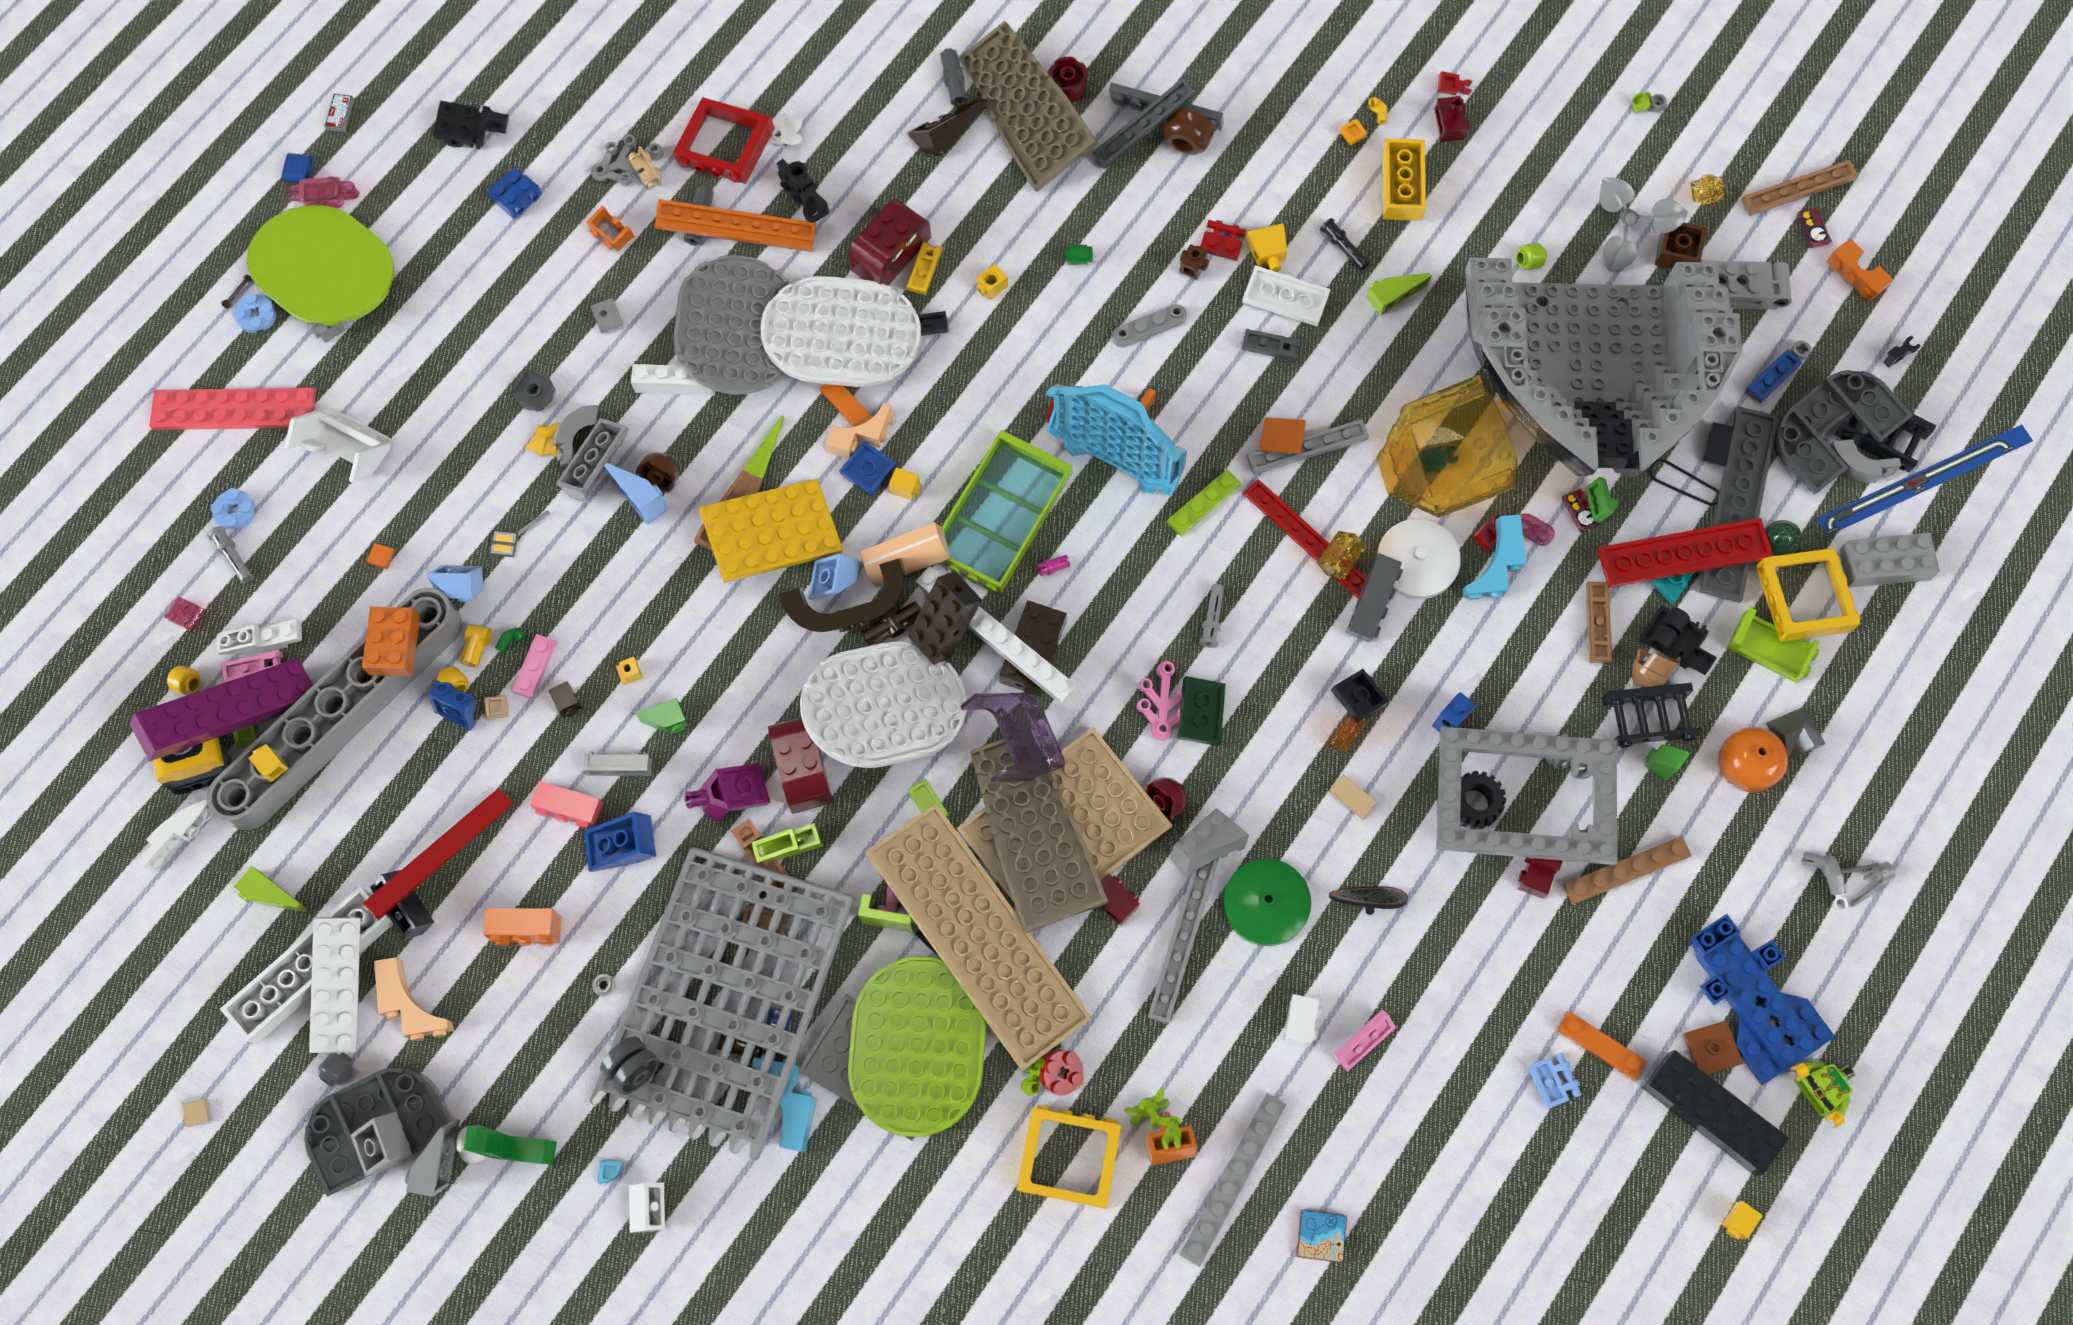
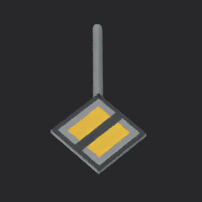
[488,510,550,558]

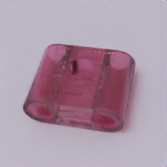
[164,596,207,632]

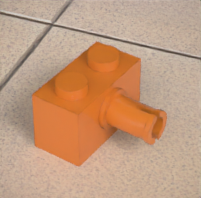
[1146,1112,1197,1166]

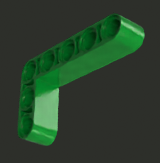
[463,1126,557,1165]

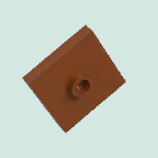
[1682,1020,1743,1075]

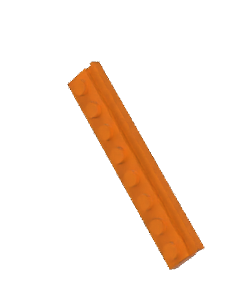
[655,199,816,252]

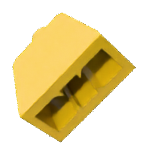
[1246,224,1287,272]

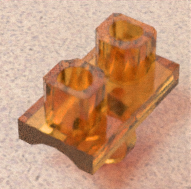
[1327,713,1367,755]

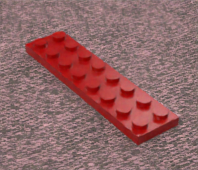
[1597,518,1773,588]

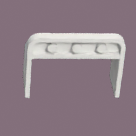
[284,408,392,483]

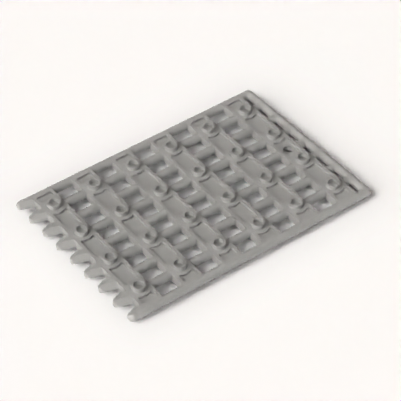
[590,847,855,1161]

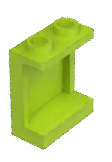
[858,894,918,933]

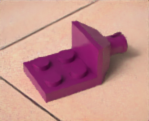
[684,763,771,821]

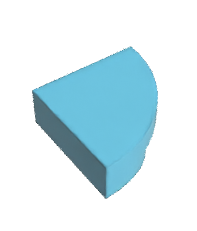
[598,1160,624,1184]

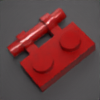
[1200,220,1246,261]

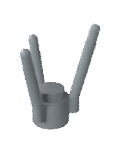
[1841,862,1895,907]

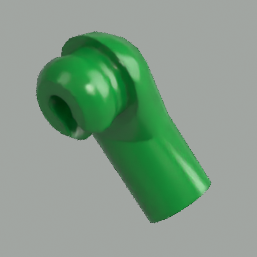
[495,627,525,653]

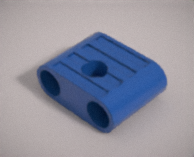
[282,153,313,183]

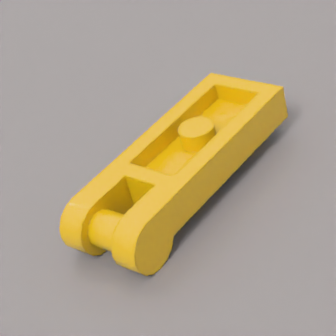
[907,242,943,295]

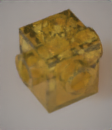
[1690,174,1725,205]

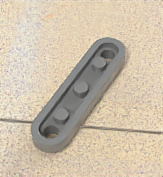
[1112,304,1187,348]

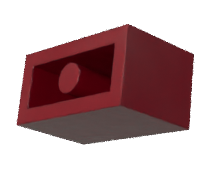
[1100,874,1140,926]

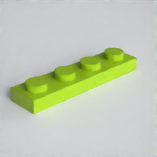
[1167,469,1241,536]

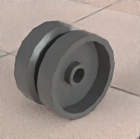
[600,1036,659,1095]

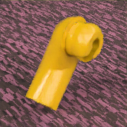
[1368,97,1387,125]

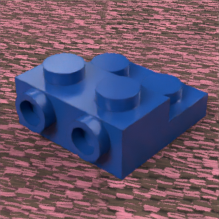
[486,167,542,219]
[427,680,477,731]

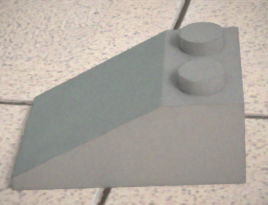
[405,1118,460,1197]

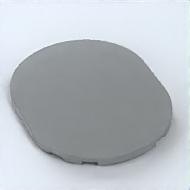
[674,255,789,395]

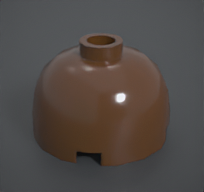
[636,452,679,493]

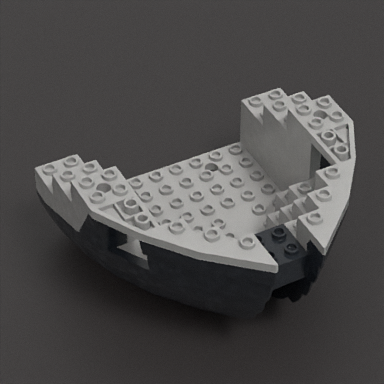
[1465,257,1742,478]

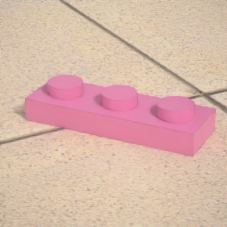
[511,634,557,699]
[1334,1010,1396,1072]

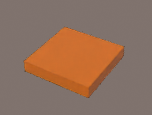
[1259,418,1306,454]

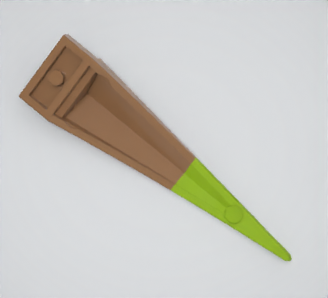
[694,415,784,551]

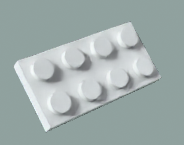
[1242,265,1331,327]

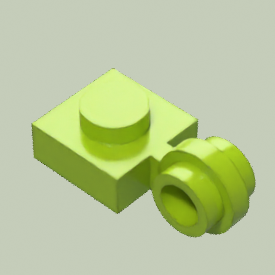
[1021,1055,1047,1096]

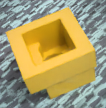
[616,657,643,685]

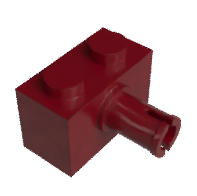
[1434,96,1469,142]

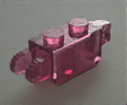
[286,176,359,208]

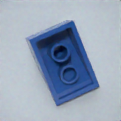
[584,811,656,872]

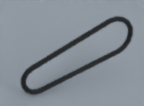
[1649,459,1719,506]

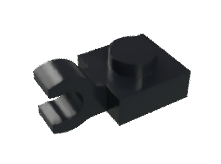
[1884,336,1921,368]

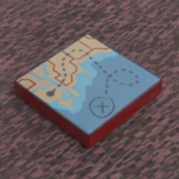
[1296,1210,1347,1263]

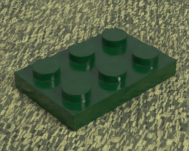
[1178,676,1226,746]

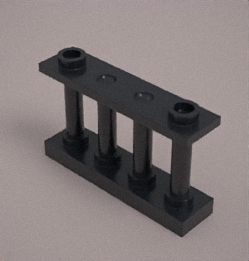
[1834,413,1937,472]
[1602,683,1702,748]

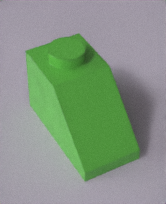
[636,698,688,734]
[1645,744,1690,781]

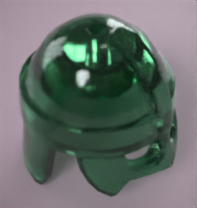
[1765,520,1802,556]

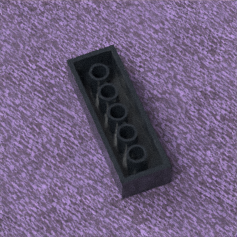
[1642,1050,1789,1176]

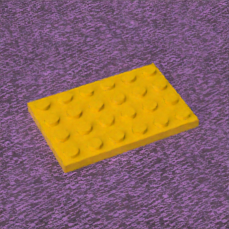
[699,478,843,583]

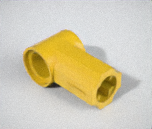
[460,624,492,668]

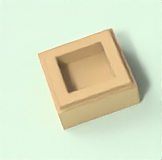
[484,695,508,720]
[182,1099,211,1128]

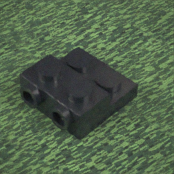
[1331,669,1389,723]

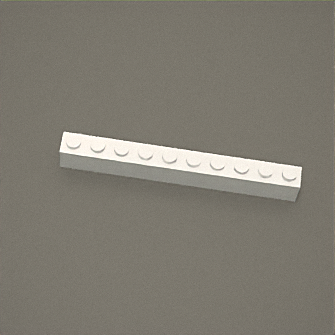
[916,566,1083,711]

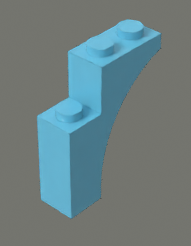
[1462,515,1527,600]
[752,1055,817,1153]

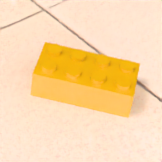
[1382,138,1426,221]

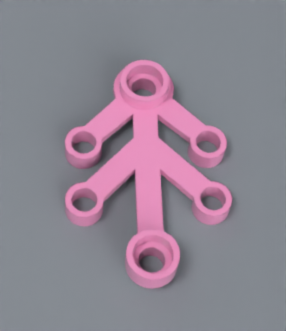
[1137,661,1182,740]

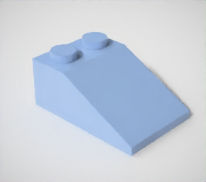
[604,463,667,525]

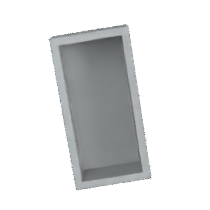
[1839,533,1940,588]

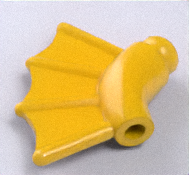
[525,422,574,457]

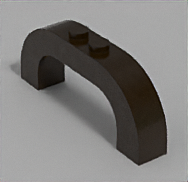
[779,558,906,633]

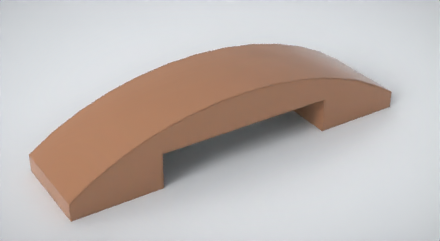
[731,819,798,892]

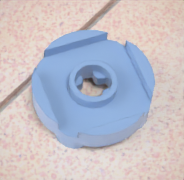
[233,293,276,333]
[211,488,255,530]

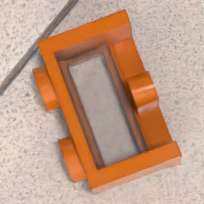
[586,205,636,252]

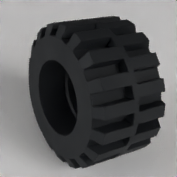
[1460,771,1506,829]

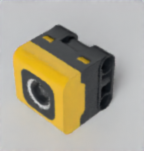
[153,735,232,795]

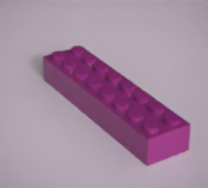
[129,658,313,762]

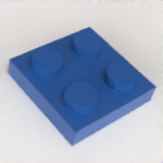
[839,441,897,496]

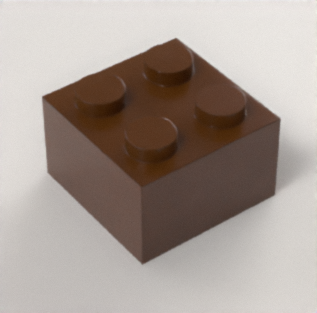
[1654,222,1707,269]

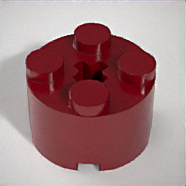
[1049,56,1087,102]

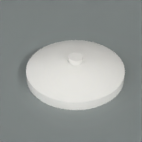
[1377,519,1461,599]

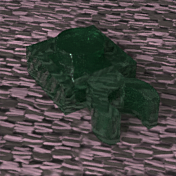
[1419,446,1459,473]

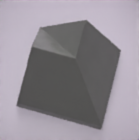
[1766,706,1826,760]

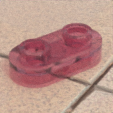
[1521,513,1555,546]

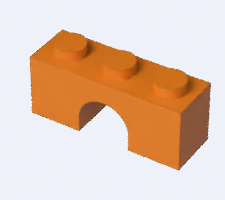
[1827,238,1893,302]

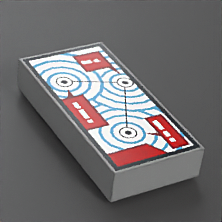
[324,94,354,132]

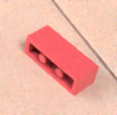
[530,781,604,829]

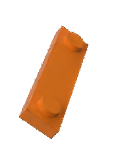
[1556,1011,1647,1081]

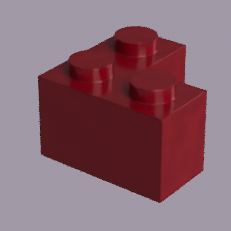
[1517,857,1563,899]

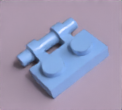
[1528,1053,1582,1109]

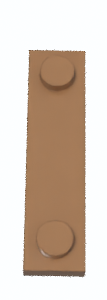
[1586,581,1612,664]

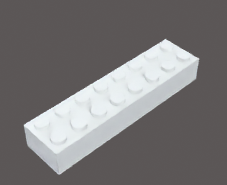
[220,887,393,1045]

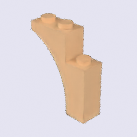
[374,957,453,1041]

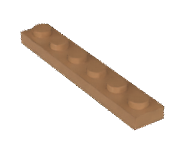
[1742,160,1859,216]
[1563,836,1692,905]

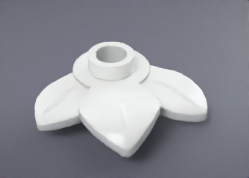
[769,114,803,147]

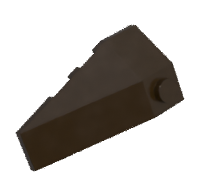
[908,99,988,156]

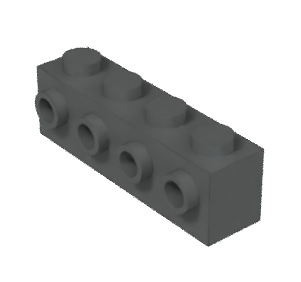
[1345,553,1403,642]

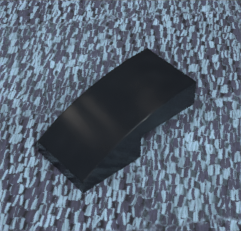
[1703,422,1734,466]

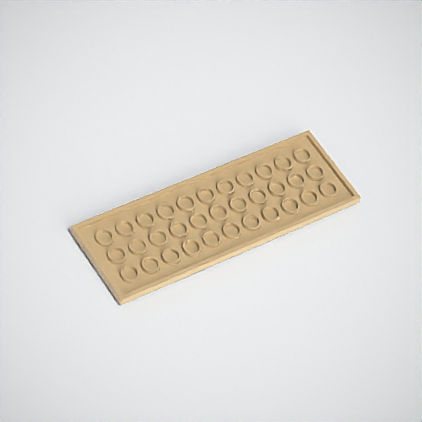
[865,804,1092,1071]

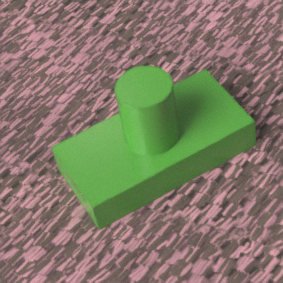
[1585,477,1618,523]

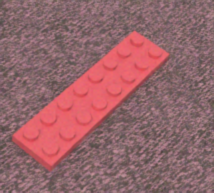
[149,388,316,430]

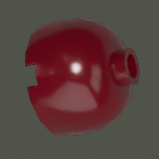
[1145,777,1187,820]

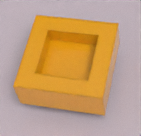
[1339,119,1367,146]

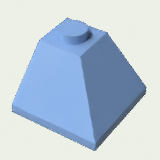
[808,554,860,600]

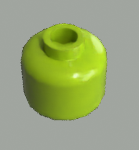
[1516,243,1547,270]

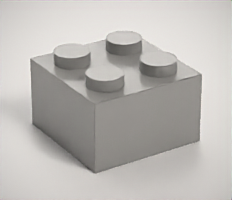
[350,1112,412,1177]

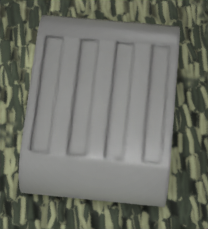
[590,297,624,333]

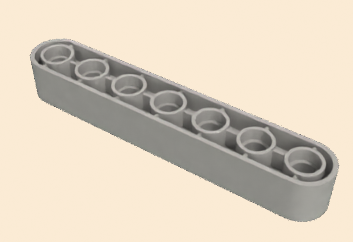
[207,588,462,830]

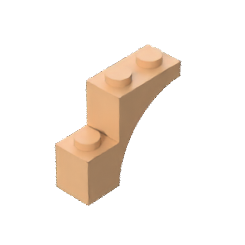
[825,402,895,459]

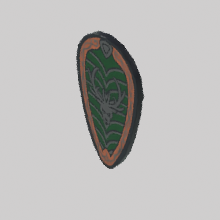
[1329,886,1409,915]

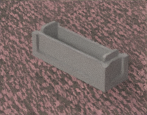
[583,751,652,776]

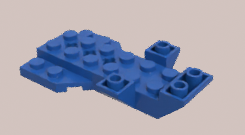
[1690,914,1835,1085]

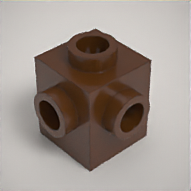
[1179,244,1210,280]

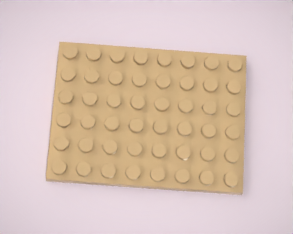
[957,727,1173,932]

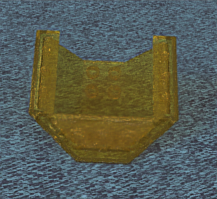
[1377,374,1517,518]

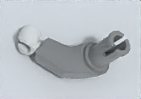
[1802,851,1848,910]

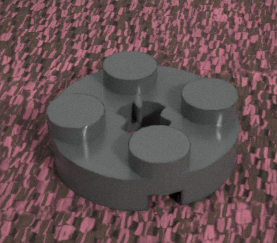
[513,371,555,412]

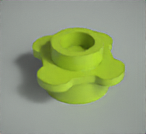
[1632,92,1651,113]

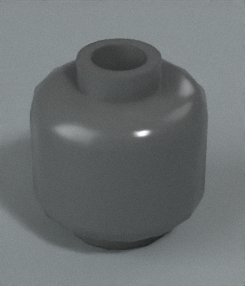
[318,1052,353,1087]

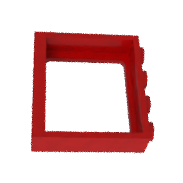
[673,97,775,184]

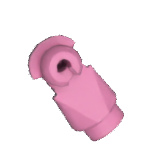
[878,884,900,913]

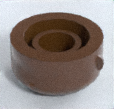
[1163,109,1214,155]

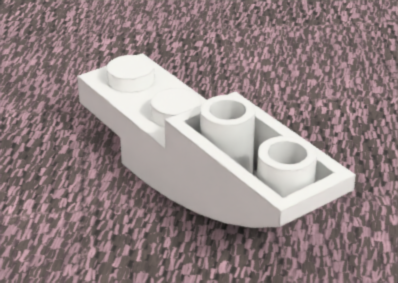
[217,619,302,655]
[138,800,213,871]

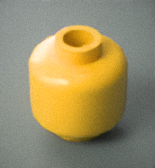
[167,665,201,696]
[436,666,468,692]

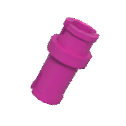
[1037,555,1070,576]

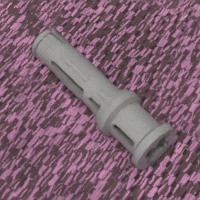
[207,526,253,584]
[1199,584,1225,648]

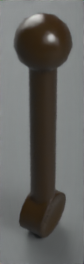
[222,274,252,309]

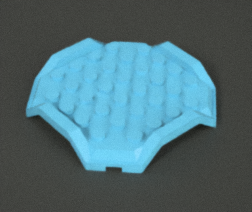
[1046,384,1187,496]

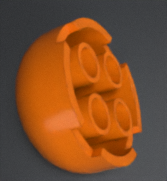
[1718,727,1788,793]

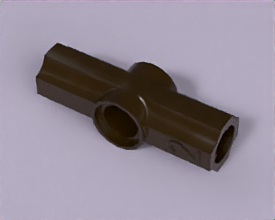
[861,601,921,646]

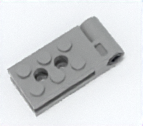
[1701,261,1792,310]

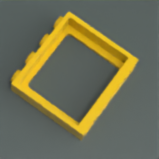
[1756,548,1861,642]
[1017,1105,1121,1209]

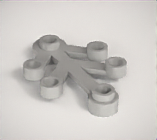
[591,135,664,186]

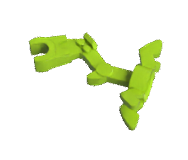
[1124,1087,1182,1149]

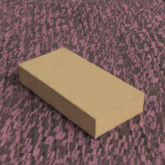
[1329,774,1377,819]

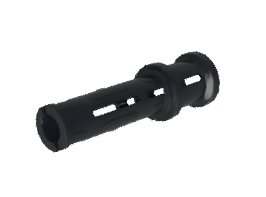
[1320,218,1370,271]

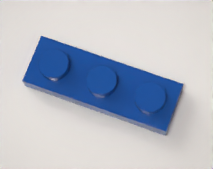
[1745,349,1803,404]

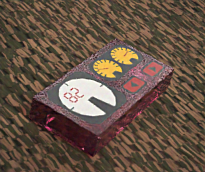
[1796,207,1832,248]
[1561,488,1600,533]

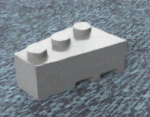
[1170,808,1249,873]

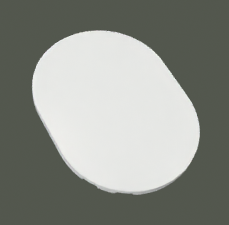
[760,276,921,387]
[800,641,967,768]

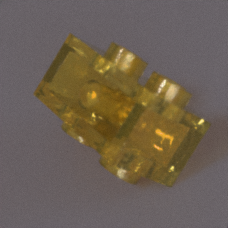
[1317,531,1366,579]

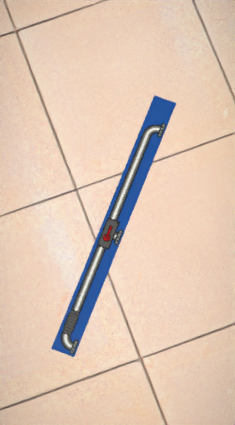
[1817,425,2033,536]

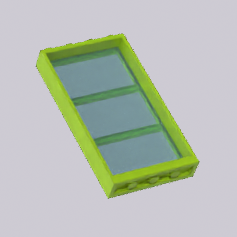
[936,430,1073,594]

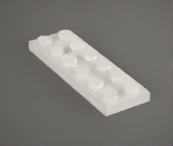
[309,917,361,1053]

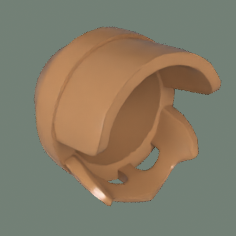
[1632,649,1680,688]

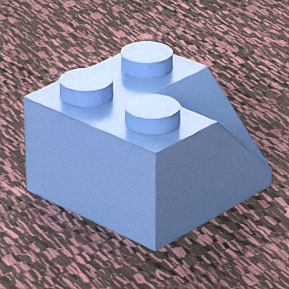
[428,565,483,602]

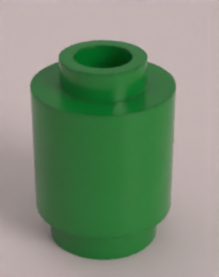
[1064,244,1093,265]

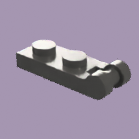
[1241,329,1300,362]

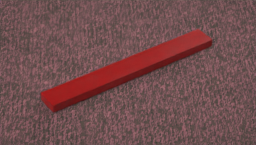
[1243,479,1366,599]
[363,788,513,920]

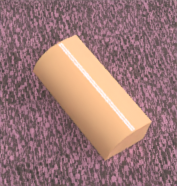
[860,522,950,587]

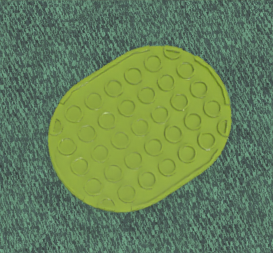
[247,205,395,326]
[848,956,986,1137]

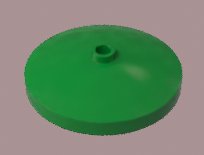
[1223,859,1311,946]

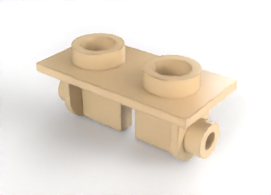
[628,146,662,189]

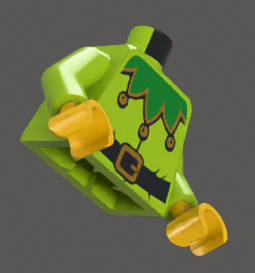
[1791,1061,1855,1129]

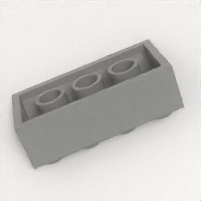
[556,418,629,501]

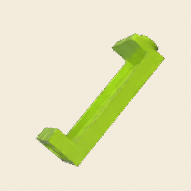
[1726,607,1819,683]

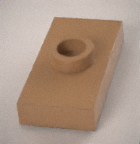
[742,905,789,935]

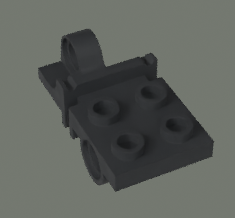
[433,100,509,149]
[777,158,829,223]
[1639,605,1717,675]

